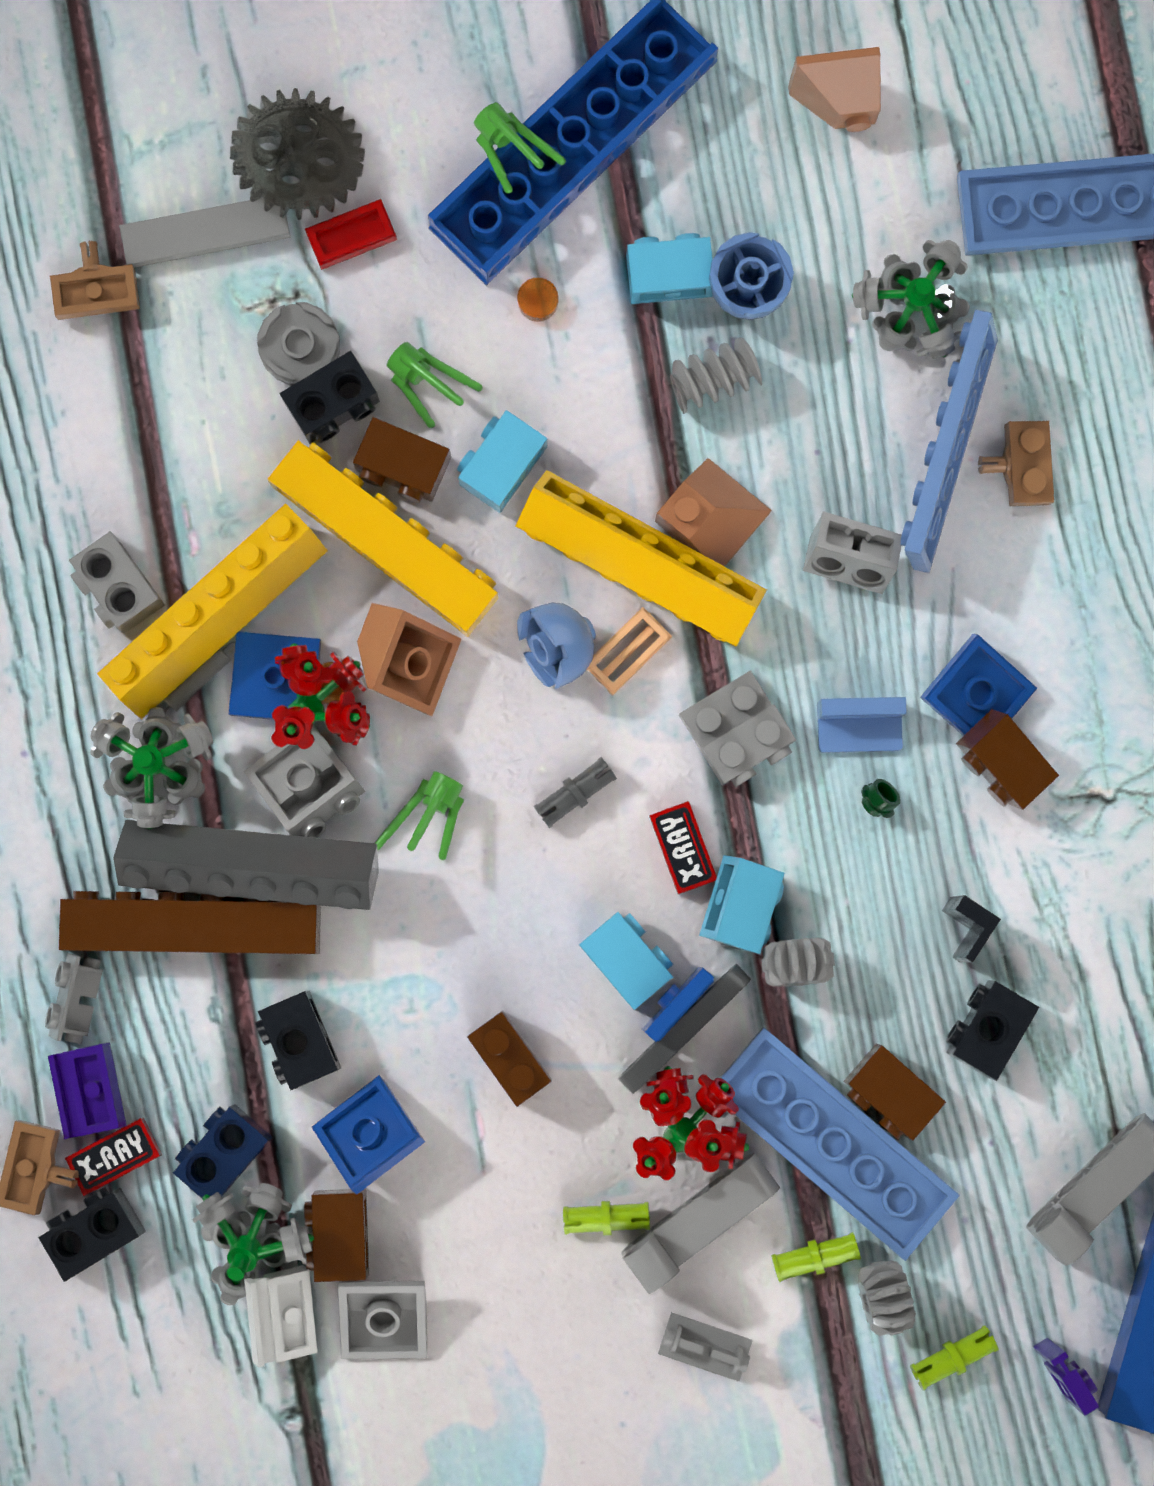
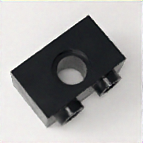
[946,980,1040,1081]
[255,990,342,1091]

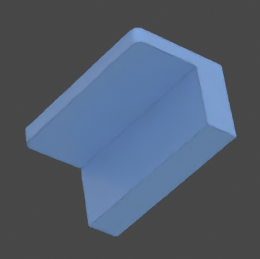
[817,697,907,753]

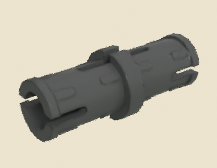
[533,757,617,828]

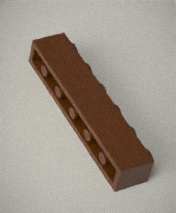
[59,891,321,954]

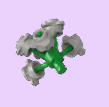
[852,240,970,359]
[90,707,213,828]
[192,1183,314,1306]

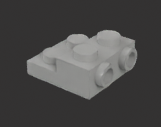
[679,670,796,787]
[243,724,365,838]

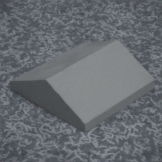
[338,1281,427,1359]

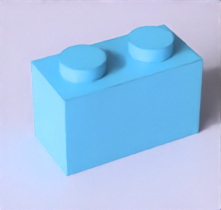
[626,233,713,304]
[457,410,548,513]
[699,855,785,954]
[579,912,673,1010]

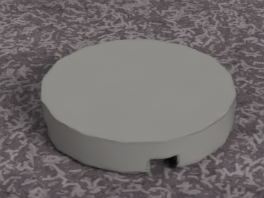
[257,302,340,385]

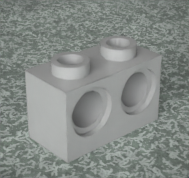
[803,511,902,594]
[69,531,165,634]

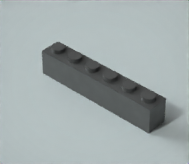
[113,820,379,910]

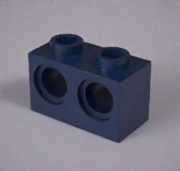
[173,1104,273,1199]

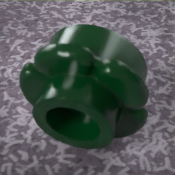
[861,779,901,818]

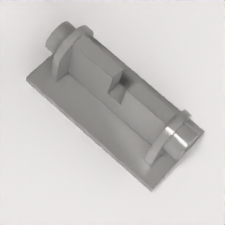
[45,953,103,1044]
[658,1312,753,1381]

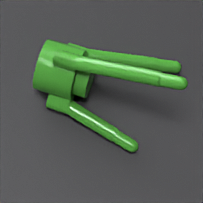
[474,102,566,194]
[387,342,483,428]
[375,771,464,860]

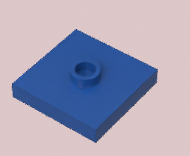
[228,632,321,720]
[920,634,1037,736]
[642,967,714,1042]
[311,1075,425,1195]

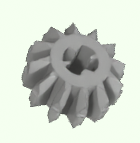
[761,938,835,987]
[857,1261,916,1336]

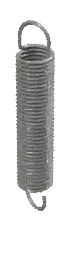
[164,641,236,712]

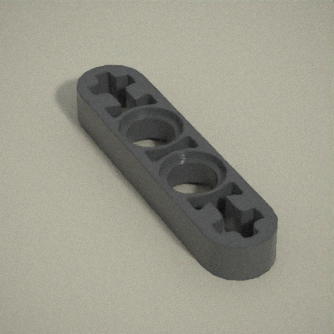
[618,964,751,1094]

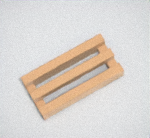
[587,607,672,696]

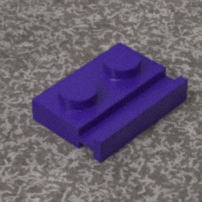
[48,1042,127,1140]
[1033,1338,1100,1416]

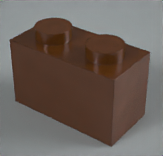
[353,417,452,503]
[956,709,1059,810]
[467,1010,552,1107]
[843,1043,946,1141]
[304,1188,369,1282]

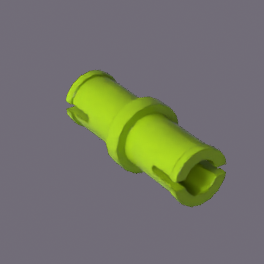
[563,1201,650,1236]
[771,1232,861,1282]
[910,1325,999,1391]

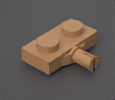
[50,241,140,320]
[978,421,1054,506]
[0,1120,79,1215]

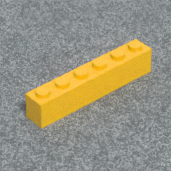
[267,440,498,637]
[515,470,767,647]
[97,503,328,720]

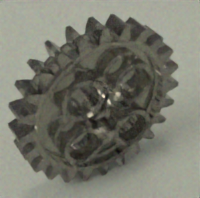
[230,88,365,220]

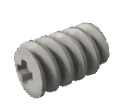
[670,337,762,414]

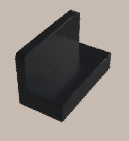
[942,895,1001,962]

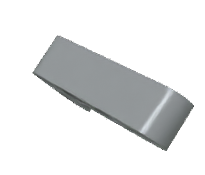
[1026,1113,1154,1265]
[621,1153,780,1294]

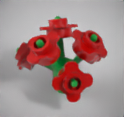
[271,643,370,749]
[633,1066,749,1181]

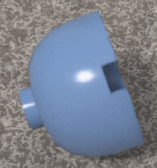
[709,232,794,320]
[517,602,596,689]

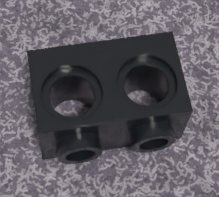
[279,350,380,444]
[38,1187,146,1282]

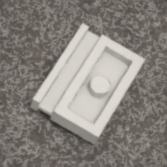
[244,1266,318,1367]

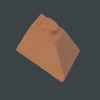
[788,47,881,132]
[655,458,772,566]
[357,603,462,716]

